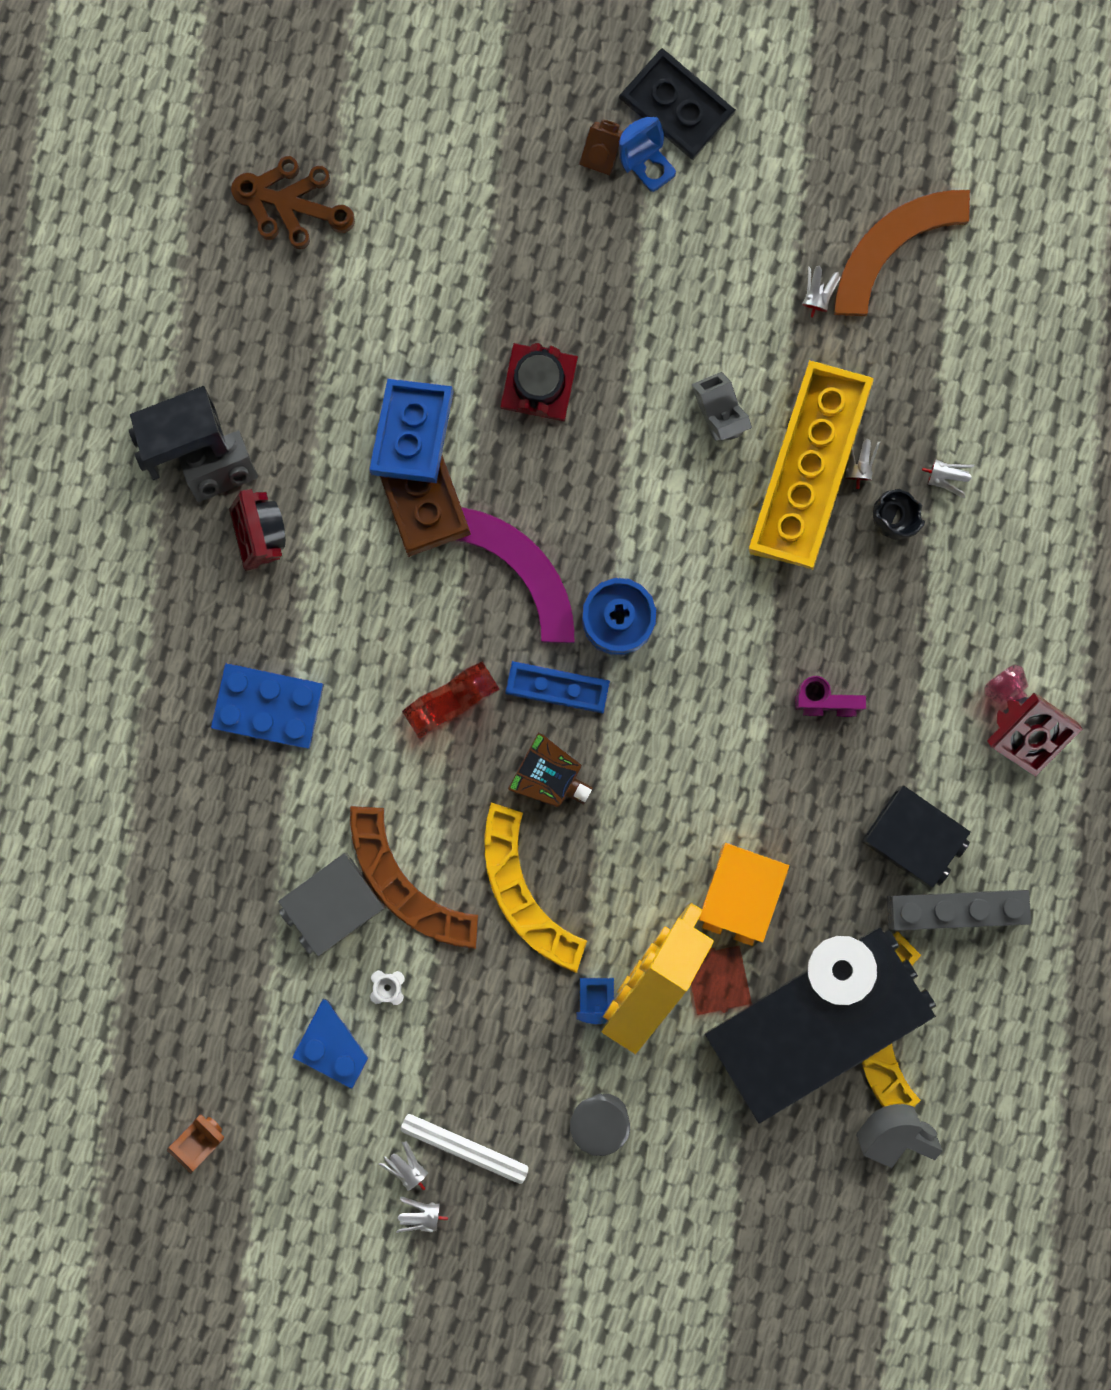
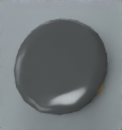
[570,1094,630,1156]

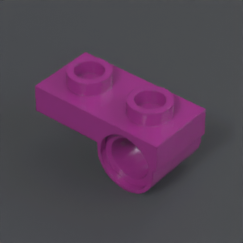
[795,676,866,717]

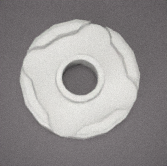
[808,936,877,1005]

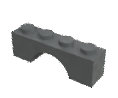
[887,890,1031,931]

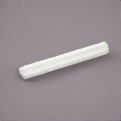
[401,1114,528,1184]

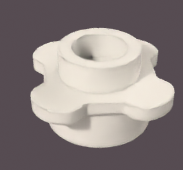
[370,970,405,1005]

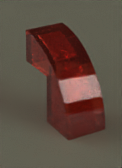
[402,661,500,739]

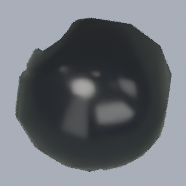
[873,489,925,540]

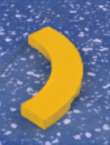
[485,802,587,973]
[861,931,921,1107]

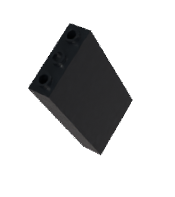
[705,927,936,1124]

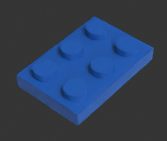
[369,379,454,483]
[211,663,324,749]

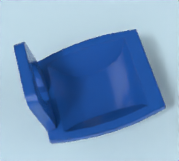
[619,117,676,192]

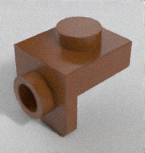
[167,1114,224,1174]

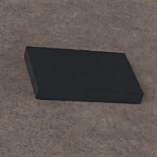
[619,48,736,160]

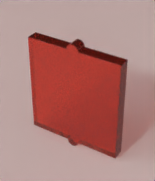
[691,945,752,1015]

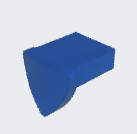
[576,978,614,1024]

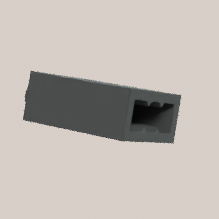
[278,853,386,957]

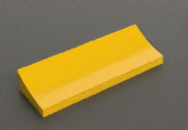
[749,360,874,570]

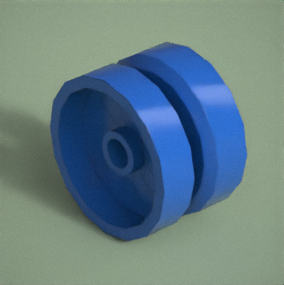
[582,578,656,656]

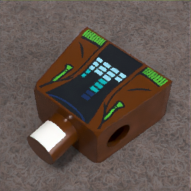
[508,732,593,808]

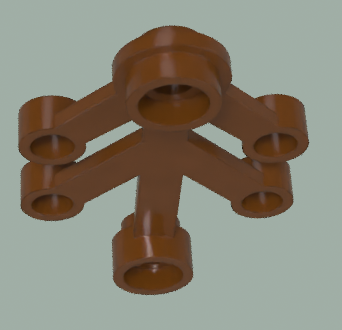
[231,156,355,250]

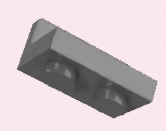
[178,430,258,502]

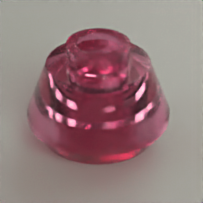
[984,664,1029,706]

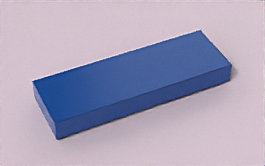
[505,661,610,714]

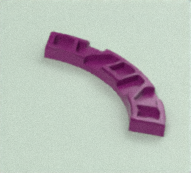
[455,507,575,643]

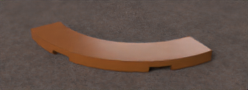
[833,190,970,316]
[350,806,478,949]

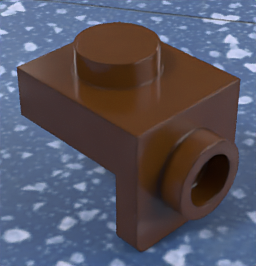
[579,119,623,176]

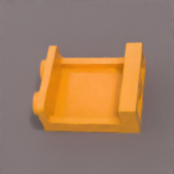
[698,843,790,946]

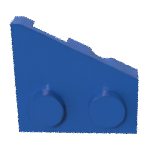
[292,999,369,1089]

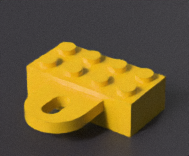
[601,902,714,1055]

